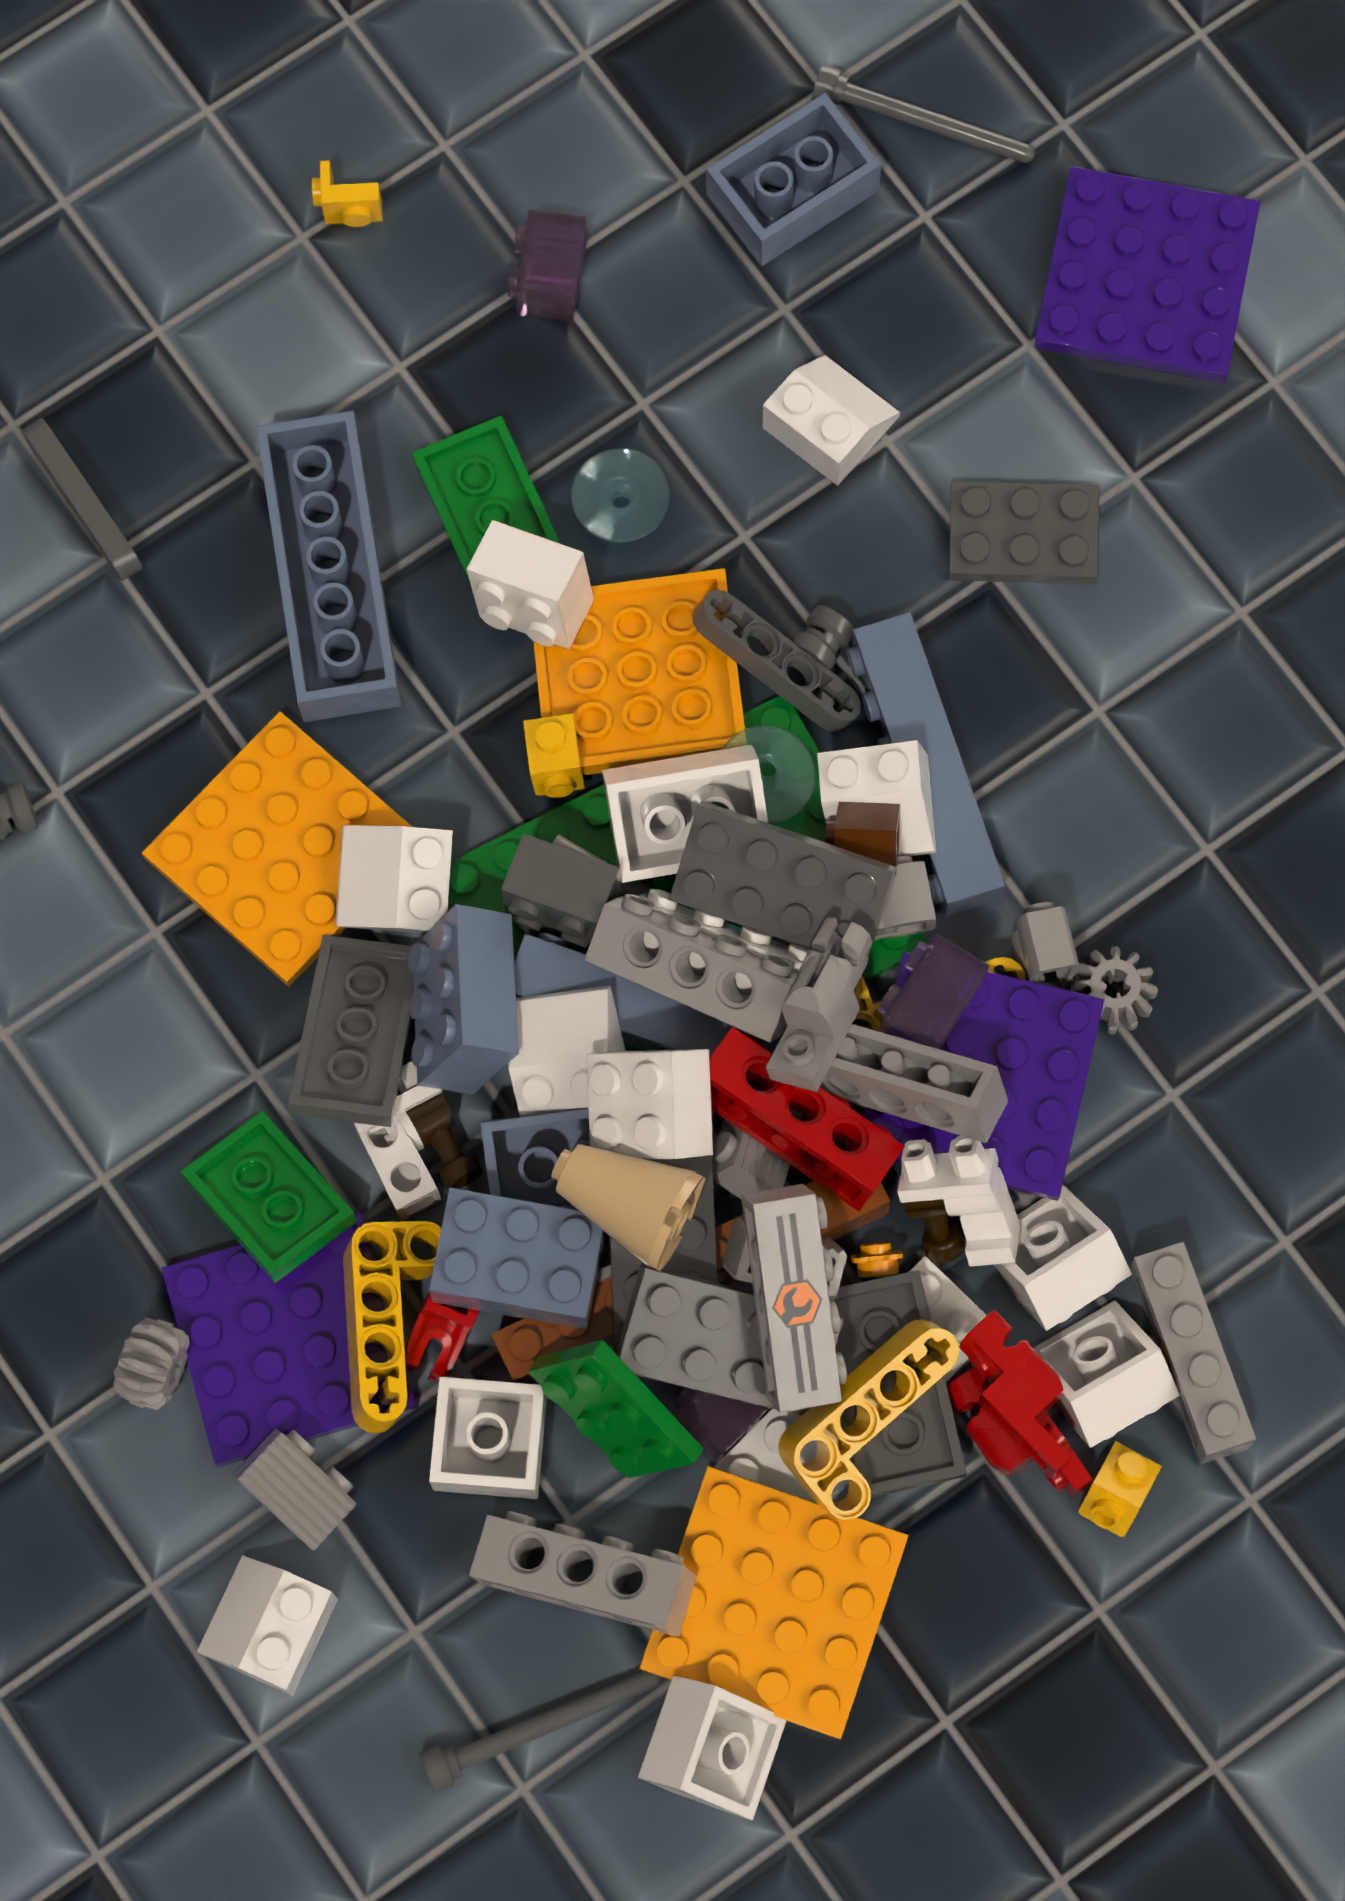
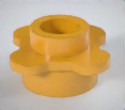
[850,1242,903,1277]

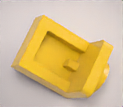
[312,160,383,227]
[523,713,585,798]
[1078,1441,1162,1537]

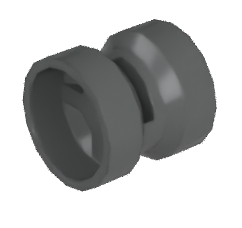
[791,605,854,670]
[0,781,39,841]

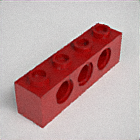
[709,1026,905,1212]

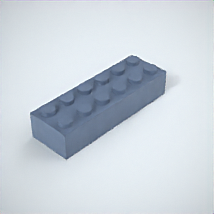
[256,411,402,722]

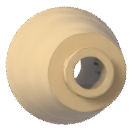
[551,1144,706,1271]

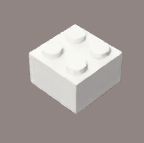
[467,520,594,649]
[586,1049,713,1159]
[429,1377,547,1499]

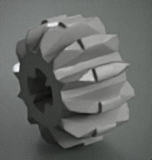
[1070,946,1158,1035]
[113,1317,190,1410]

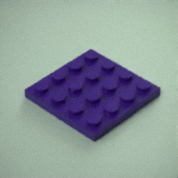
[1034,166,1260,383]
[864,952,1105,1201]
[162,1209,418,1468]

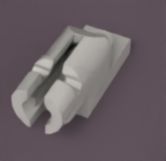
[766,917,873,1092]

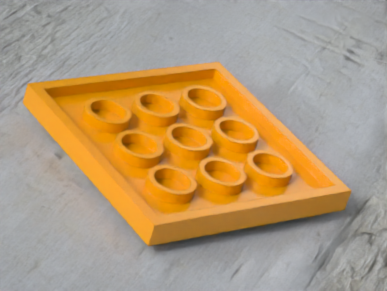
[533,568,747,775]
[142,711,412,987]
[639,1466,909,1739]

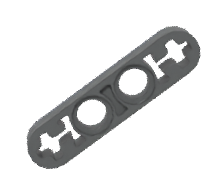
[21,418,143,581]
[692,590,861,732]

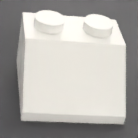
[763,355,900,486]
[817,740,936,857]
[335,825,453,934]
[508,985,625,1116]
[994,1185,1132,1331]
[1033,1300,1180,1448]
[197,1555,338,1696]
[638,1675,787,1821]

